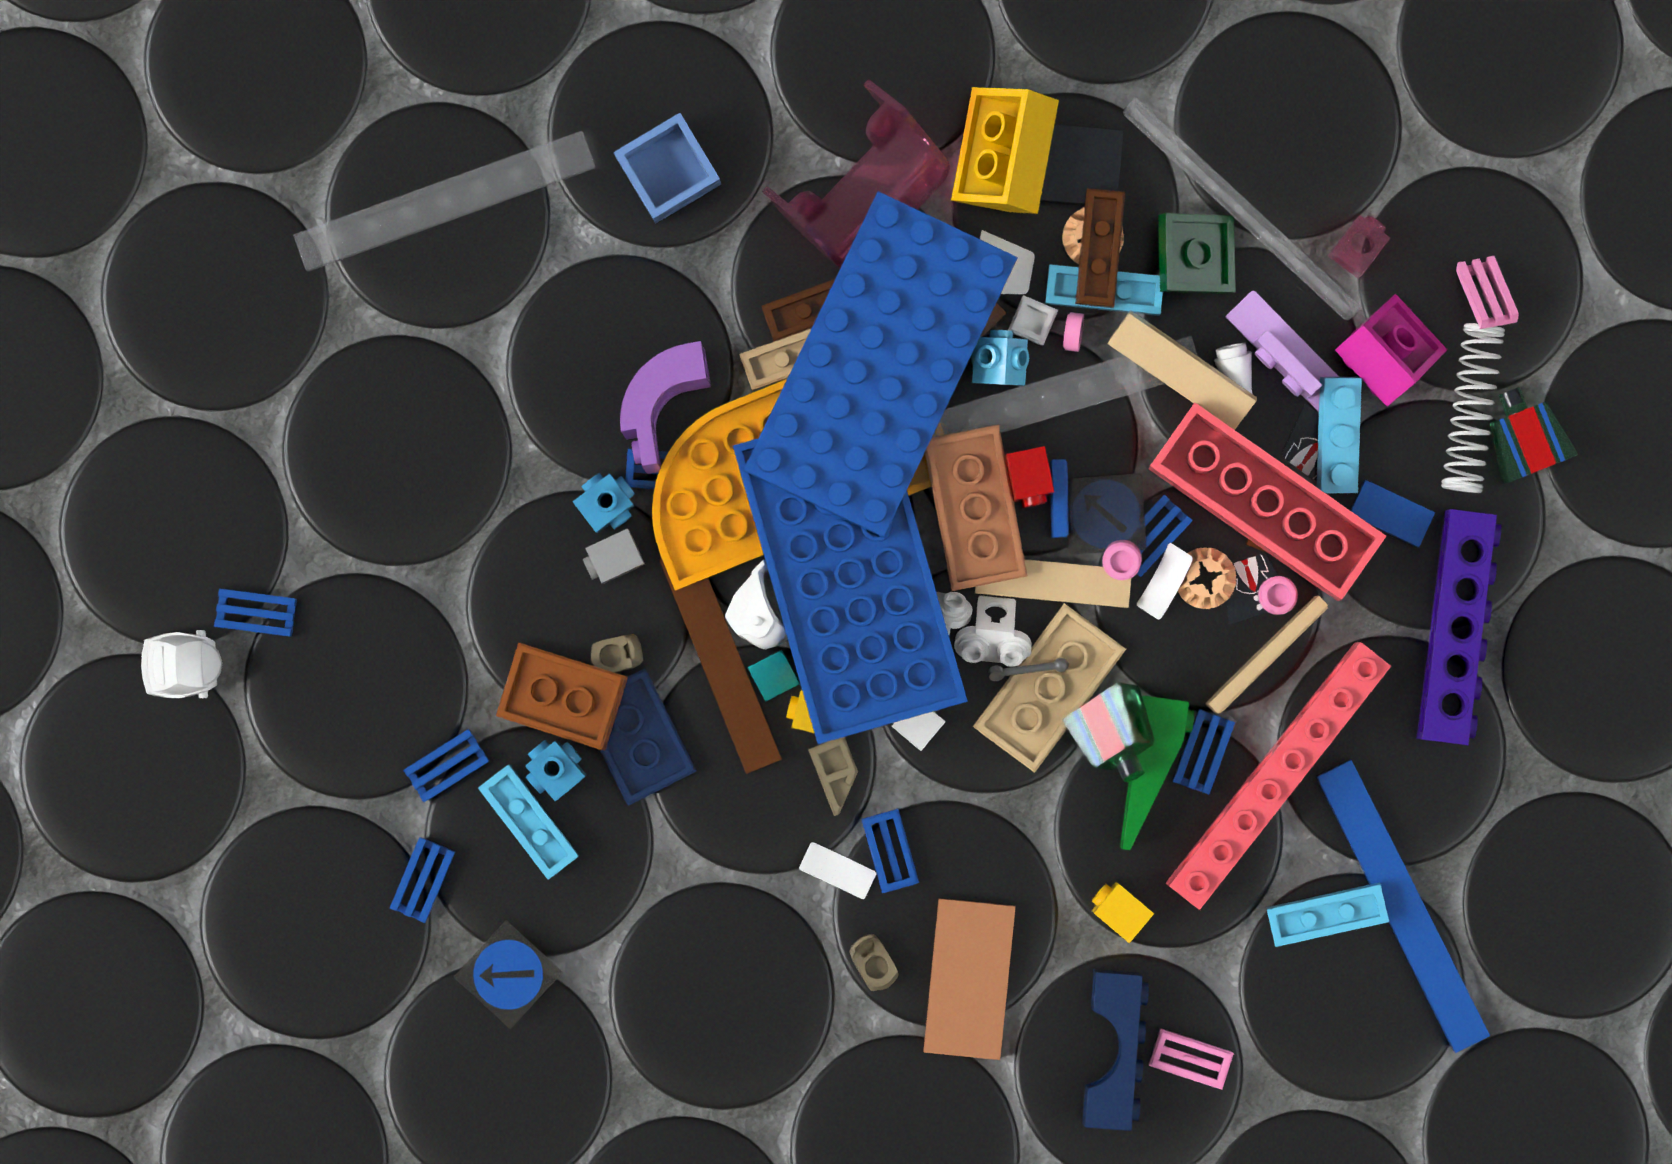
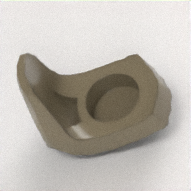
[590,634,643,673]
[849,934,899,991]

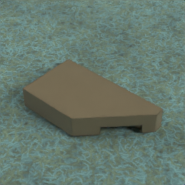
[808,737,858,816]

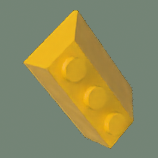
[951,87,1059,214]

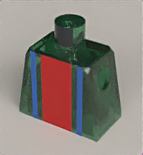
[1490,387,1578,484]
[1062,683,1154,782]

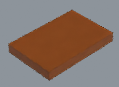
[496,643,628,751]

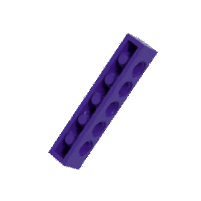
[1416,509,1501,745]

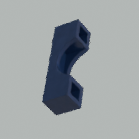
[1083,969,1149,1131]

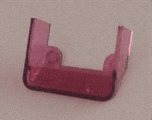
[762,79,950,269]

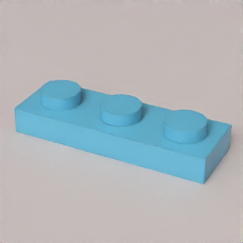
[1045,264,1163,316]
[1316,377,1362,493]
[478,764,580,880]
[1266,882,1389,947]

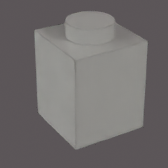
[583,529,645,584]

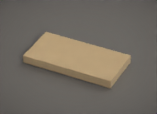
[973,603,1126,773]

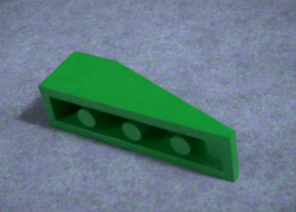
[1120,695,1194,850]

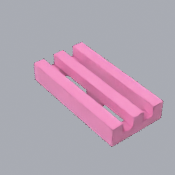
[1456,256,1519,329]
[1148,1028,1234,1090]

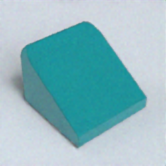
[748,650,799,702]

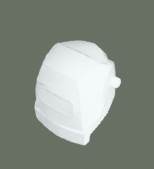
[725,560,788,649]
[141,630,223,698]

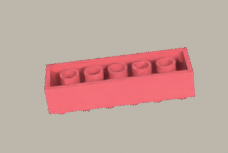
[1148,403,1386,601]

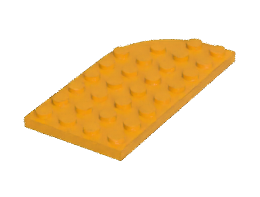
[652,379,944,591]

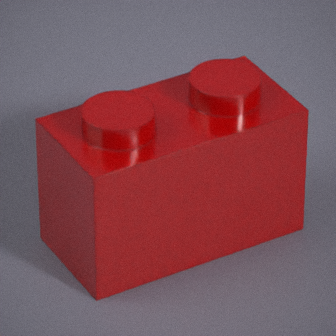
[1005,446,1054,508]

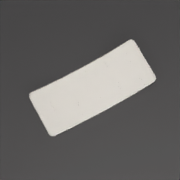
[1137,543,1193,620]
[799,842,876,899]

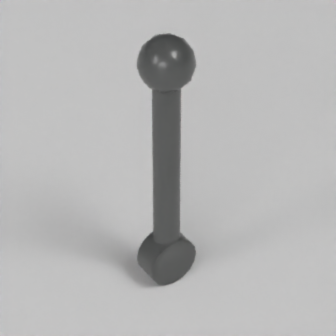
[988,657,1069,681]

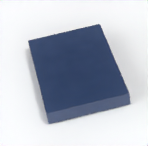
[600,668,697,806]

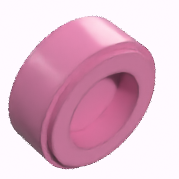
[1063,312,1084,352]
[1103,540,1142,580]
[1258,576,1298,615]

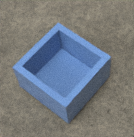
[614,113,721,224]

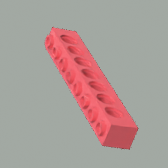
[1165,642,1391,910]

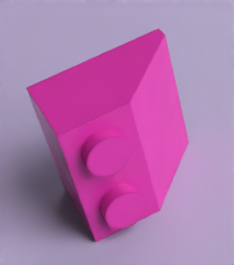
[1335,293,1447,406]

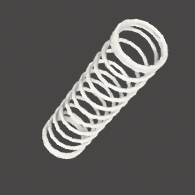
[1441,323,1505,493]

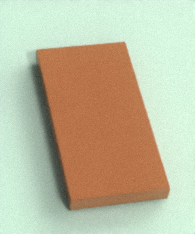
[925,424,1028,591]
[923,898,1016,1060]

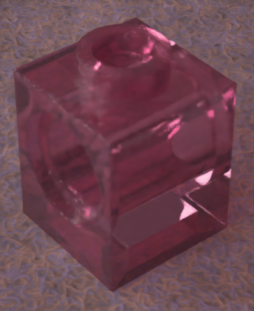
[1327,215,1390,279]

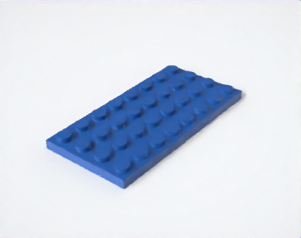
[744,191,1018,538]
[733,439,968,744]

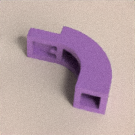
[620,341,711,474]

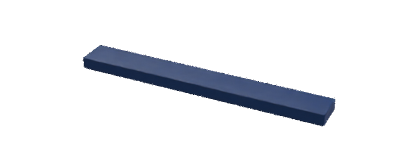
[1316,760,1490,1053]

